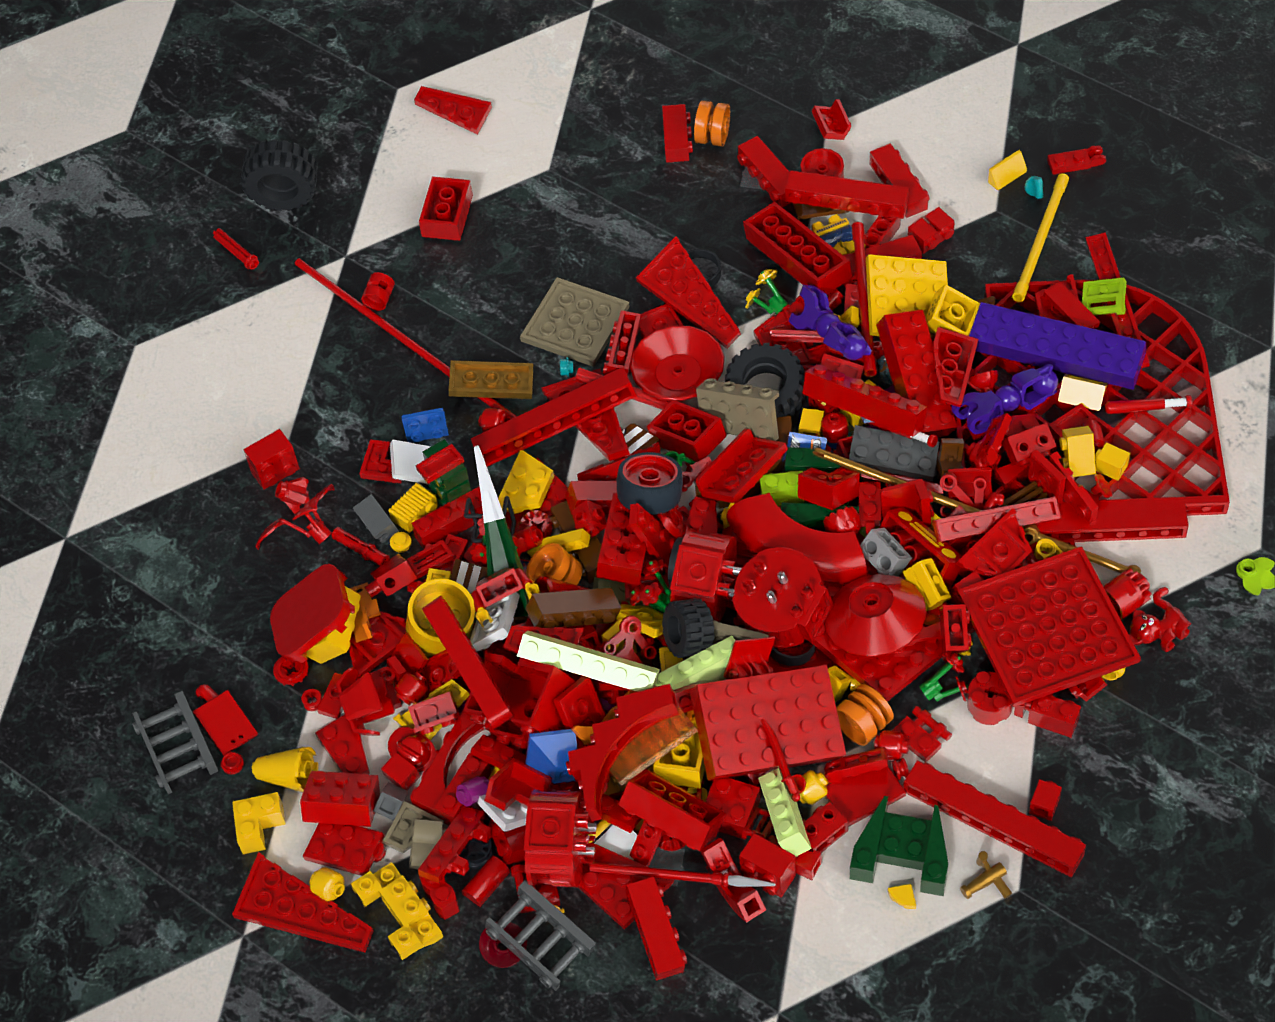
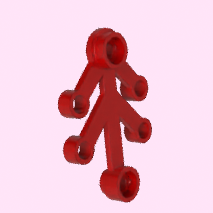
[940,472,999,518]
[601,616,656,695]

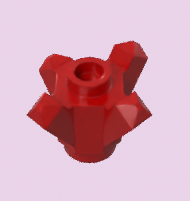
[275,477,310,514]

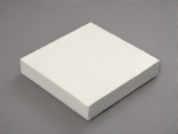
[390,440,431,485]

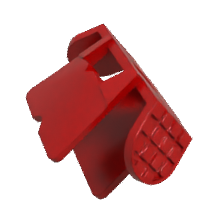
[336,667,395,736]

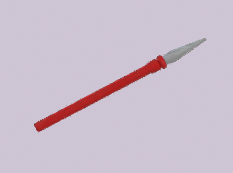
[590,862,776,887]

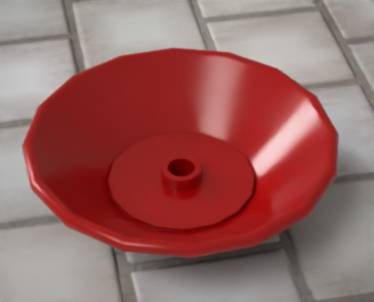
[630,325,725,401]
[825,574,927,657]

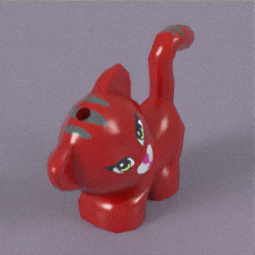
[1129,587,1191,652]

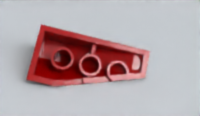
[933,327,979,408]

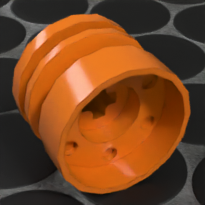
[836,684,894,746]

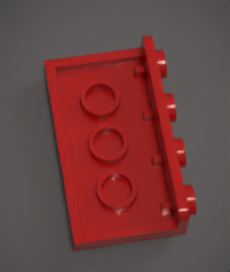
[696,428,788,504]

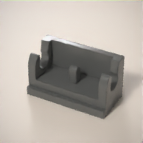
[353,494,400,543]

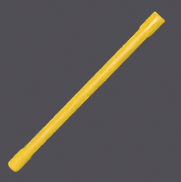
[1012,173,1069,302]

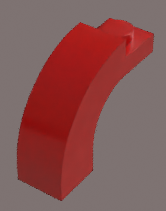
[700,838,766,923]

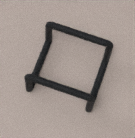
[464,496,516,543]

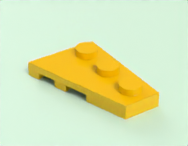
[393,679,470,740]

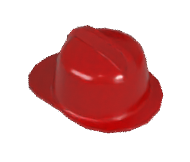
[388,727,436,772]

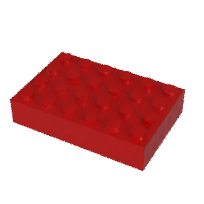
[689,665,846,781]

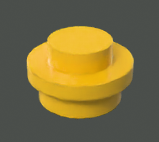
[390,532,411,553]

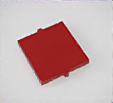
[391,633,428,675]

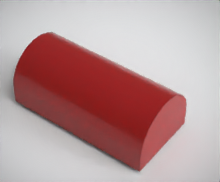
[461,856,510,907]

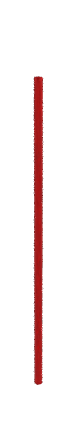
[295,258,517,419]

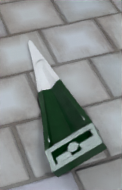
[474,445,529,617]

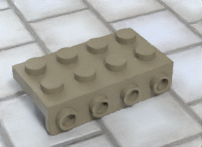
[696,379,779,441]

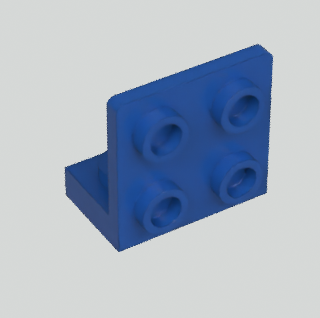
[401,408,449,443]

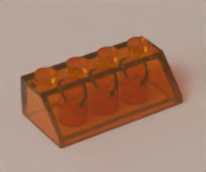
[609,705,698,786]

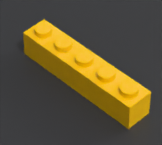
[527,528,591,557]

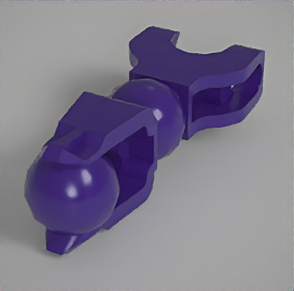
[789,285,872,360]
[952,364,1058,434]

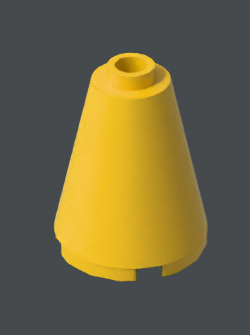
[252,747,318,792]

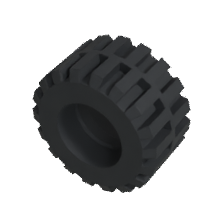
[662,598,715,658]

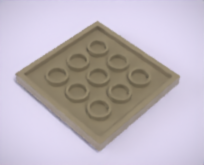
[520,277,630,367]

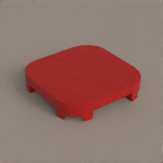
[270,564,355,663]

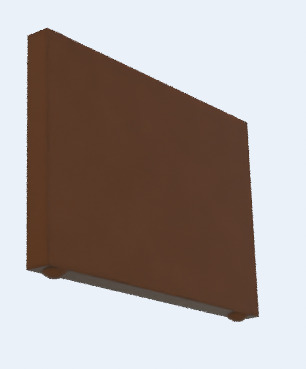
[793,203,849,220]

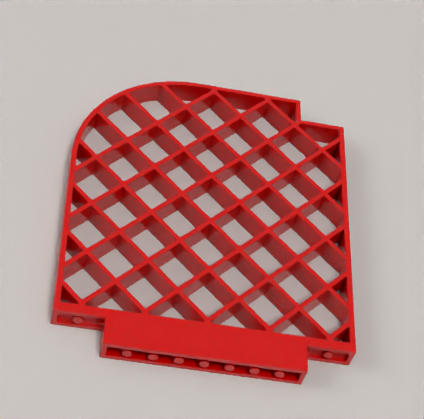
[954,280,1230,543]

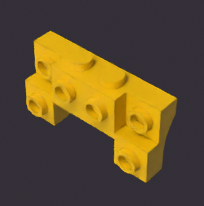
[351,862,443,960]

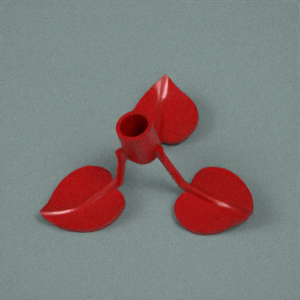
[256,484,335,550]

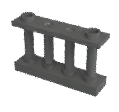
[132,691,218,794]
[485,880,596,991]

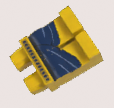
[812,214,866,255]

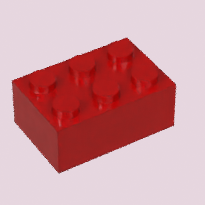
[419,176,473,241]
[647,400,727,462]
[300,771,380,827]

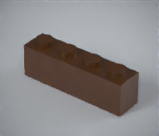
[549,501,601,584]
[526,588,621,628]

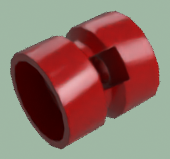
[361,272,395,311]

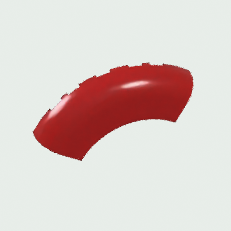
[726,493,867,585]

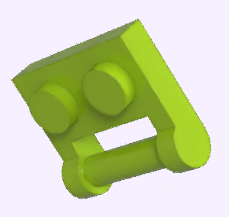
[1082,277,1127,315]

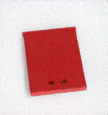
[192,690,258,756]

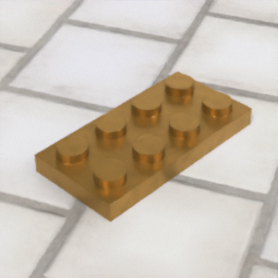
[449,361,533,399]

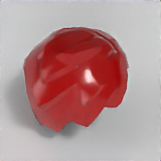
[823,506,861,535]

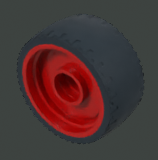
[617,452,683,515]

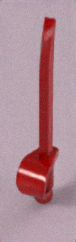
[761,718,806,802]

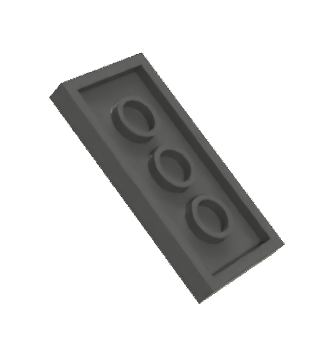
[849,425,939,481]

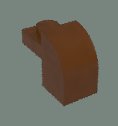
[937,438,964,484]

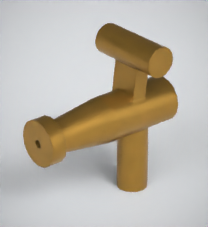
[960,851,1012,899]

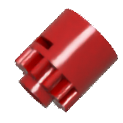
[1103,568,1152,620]

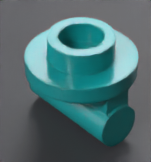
[1025,176,1044,199]

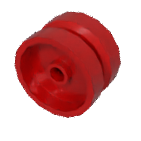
[800,148,844,178]

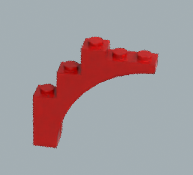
[566,684,679,822]

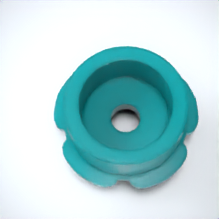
[560,357,573,377]

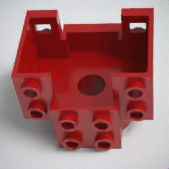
[463,653,576,753]

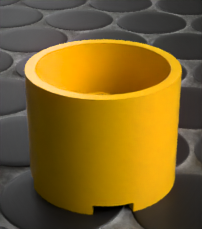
[406,579,475,658]

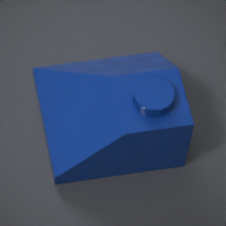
[525,729,577,784]

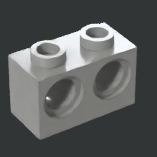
[860,528,912,576]

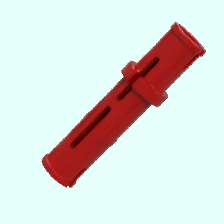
[331,527,390,566]

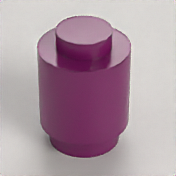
[456,776,489,807]

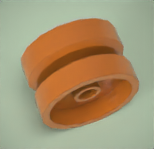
[694,100,730,146]
[526,543,583,585]

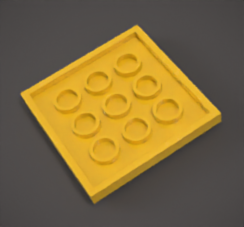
[866,255,948,340]

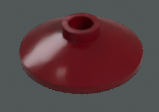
[479,921,527,968]

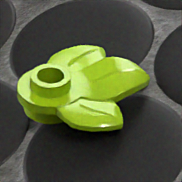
[1236,557,1275,596]

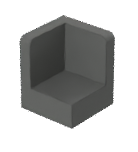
[373,782,409,821]

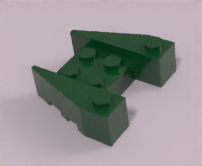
[781,447,863,531]
[850,796,948,896]

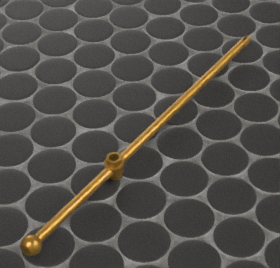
[813,447,1141,573]

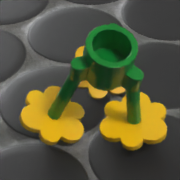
[745,269,788,315]

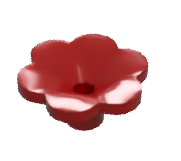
[1091,474,1112,498]

